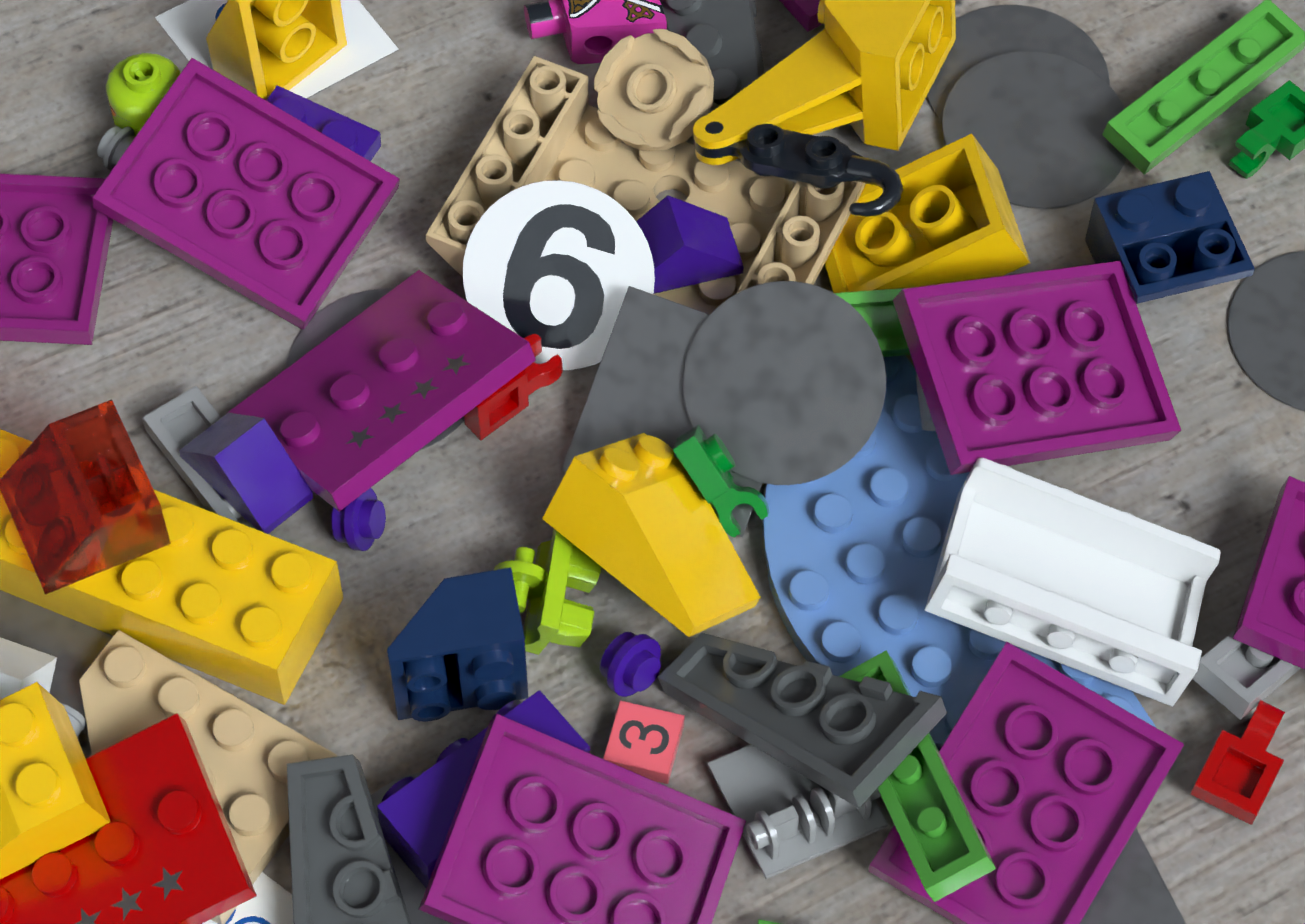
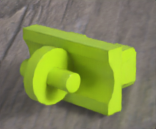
[494,529,601,655]

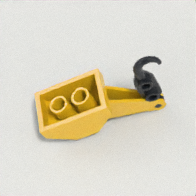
[693,0,956,217]

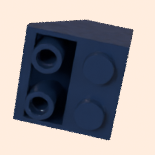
[1085,171,1255,304]
[387,567,529,722]

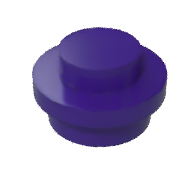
[332,488,386,551]
[600,632,661,697]

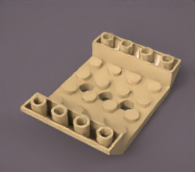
[426,56,865,315]

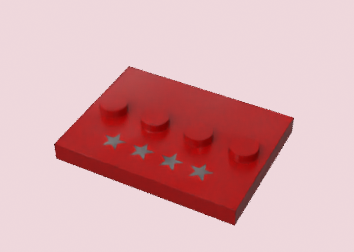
[0,713,257,924]

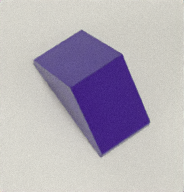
[636,195,744,294]
[179,413,313,534]

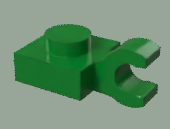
[1228,80,1305,179]
[673,425,769,538]

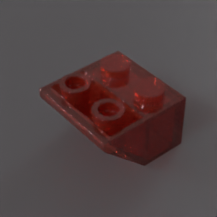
[0,399,171,594]

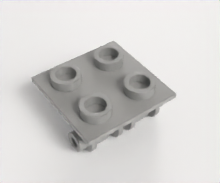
[707,745,888,879]

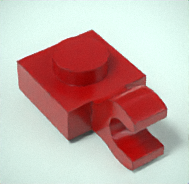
[464,334,563,441]
[1190,700,1285,825]

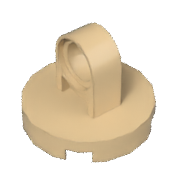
[594,29,714,151]

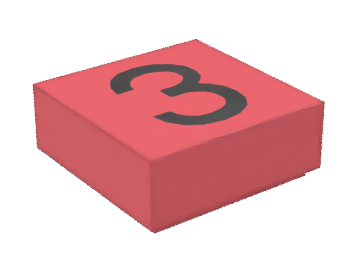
[603,700,685,784]

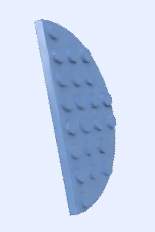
[762,355,1157,751]

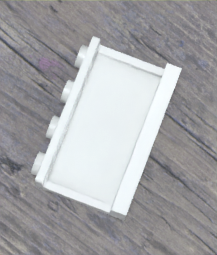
[925,458,1221,707]

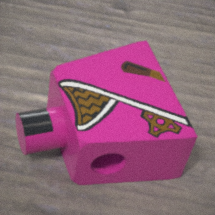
[524,0,667,64]

